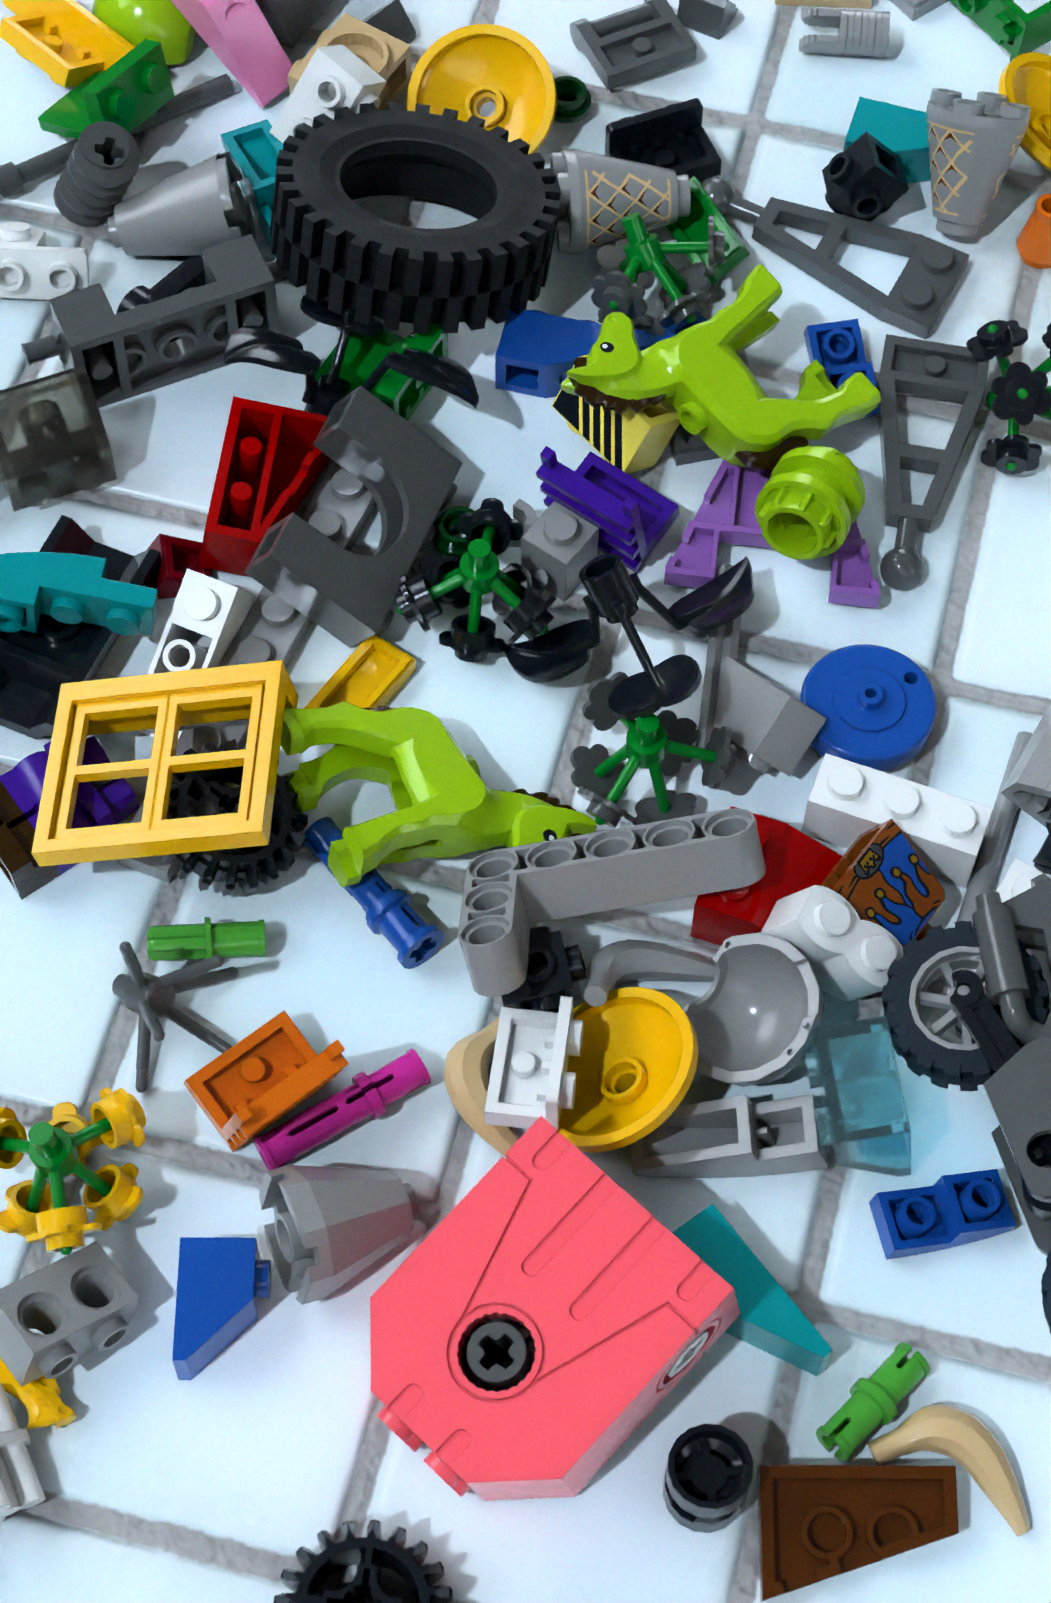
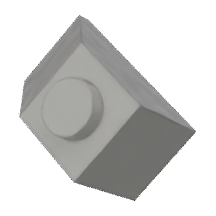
[720,655,827,777]

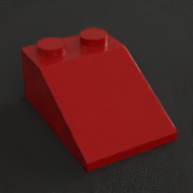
[690,806,842,946]

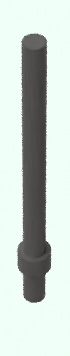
[0,74,234,198]

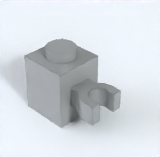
[509,499,599,602]

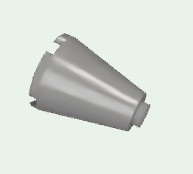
[108,151,256,256]

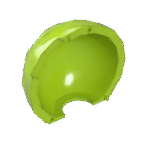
[92,0,196,65]

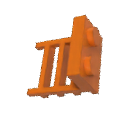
[183,1010,349,1152]

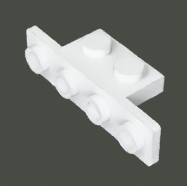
[0,221,90,300]

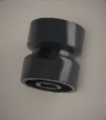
[663,1424,753,1533]

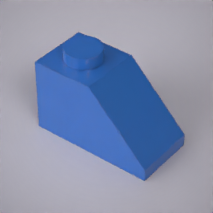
[172,1237,271,1380]

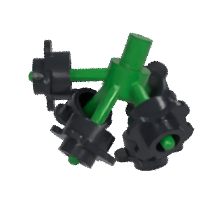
[395,498,557,662]

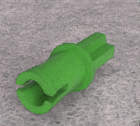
[147,917,266,961]

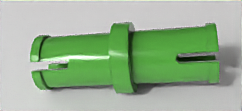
[816,1343,930,1461]

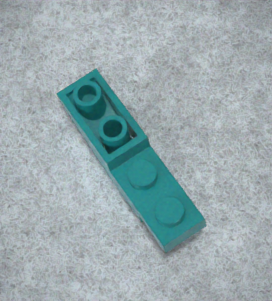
[0,552,157,636]

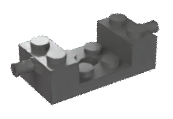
[21,234,289,413]

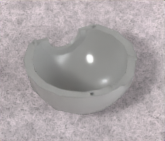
[682,932,824,1087]

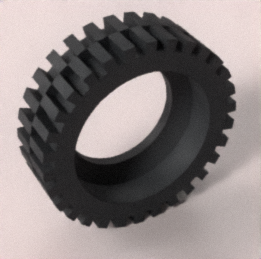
[269,102,561,334]

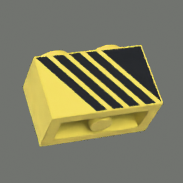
[552,355,680,474]

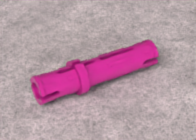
[253,1049,431,1170]

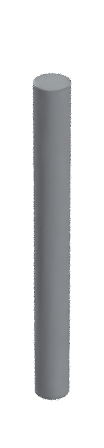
[956,731,1033,927]

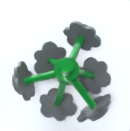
[591,212,730,331]
[570,672,736,828]

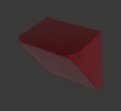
[145,533,212,599]

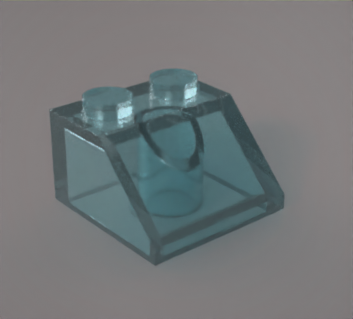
[804,1015,911,1177]

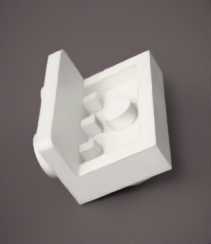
[484,996,584,1131]

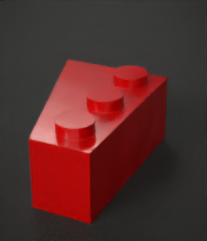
[199,396,331,577]

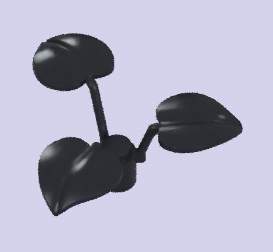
[224,294,479,416]
[504,553,754,720]

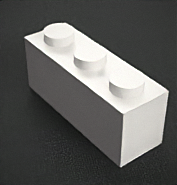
[801,753,993,888]

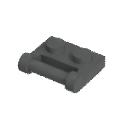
[570,0,697,90]

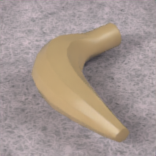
[444,1016,519,1158]
[867,1404,1030,1537]

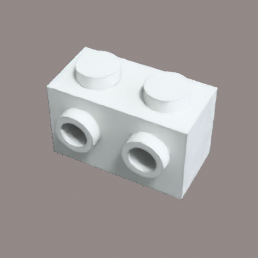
[269,44,387,144]

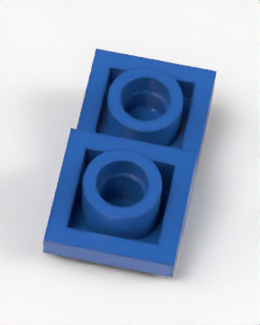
[804,319,879,417]
[869,1169,1016,1260]

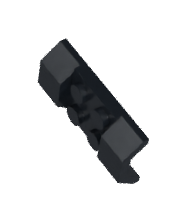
[0,515,161,740]

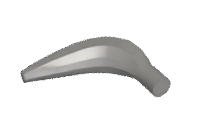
[583,939,716,1007]

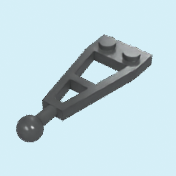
[702,177,970,340]
[877,334,989,591]

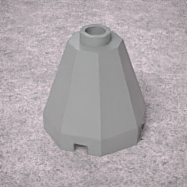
[259,1165,419,1305]

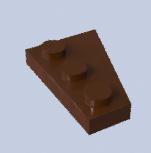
[757,1465,959,1602]

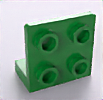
[305,324,448,421]

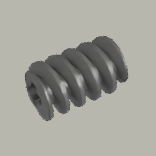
[53,122,141,226]

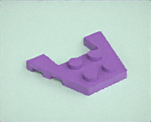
[664,460,880,608]

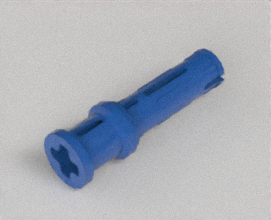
[304,817,444,969]

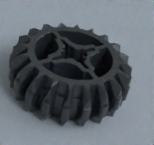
[162,739,308,897]
[273,1519,453,1603]

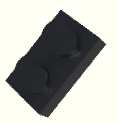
[605,98,722,181]

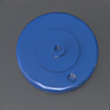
[799,644,937,771]

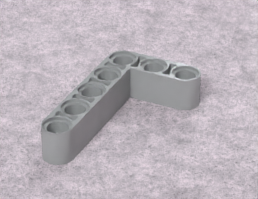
[458,808,767,997]

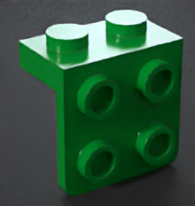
[38,39,175,139]

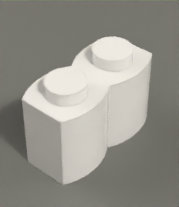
[761,885,903,1001]

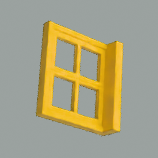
[31,660,298,867]

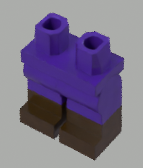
[0,736,140,900]

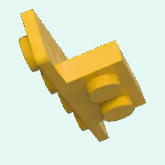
[0,0,135,87]

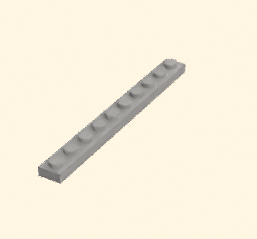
[117,461,376,883]

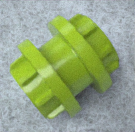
[755,445,866,560]

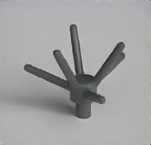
[112,941,238,1093]

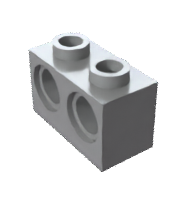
[0,1241,140,1387]

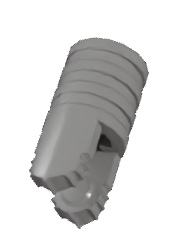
[798,7,890,57]

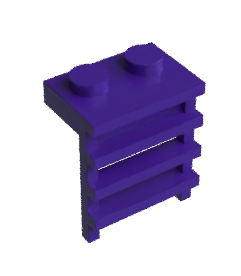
[536,446,680,573]

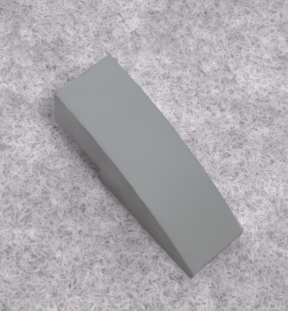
[630,1094,829,1178]

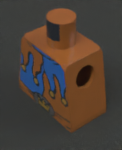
[819,818,945,947]

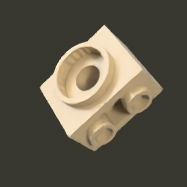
[287,13,412,111]

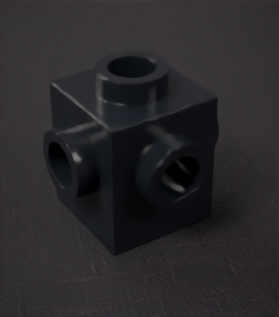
[822,132,909,222]
[501,926,587,1013]

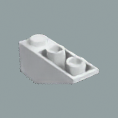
[136,568,256,738]

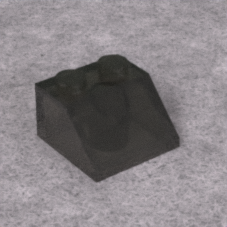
[0,365,117,511]

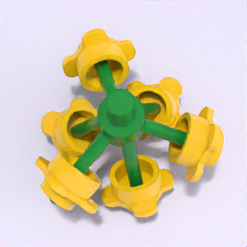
[0,1087,146,1255]

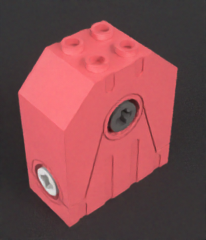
[370,1116,740,1501]

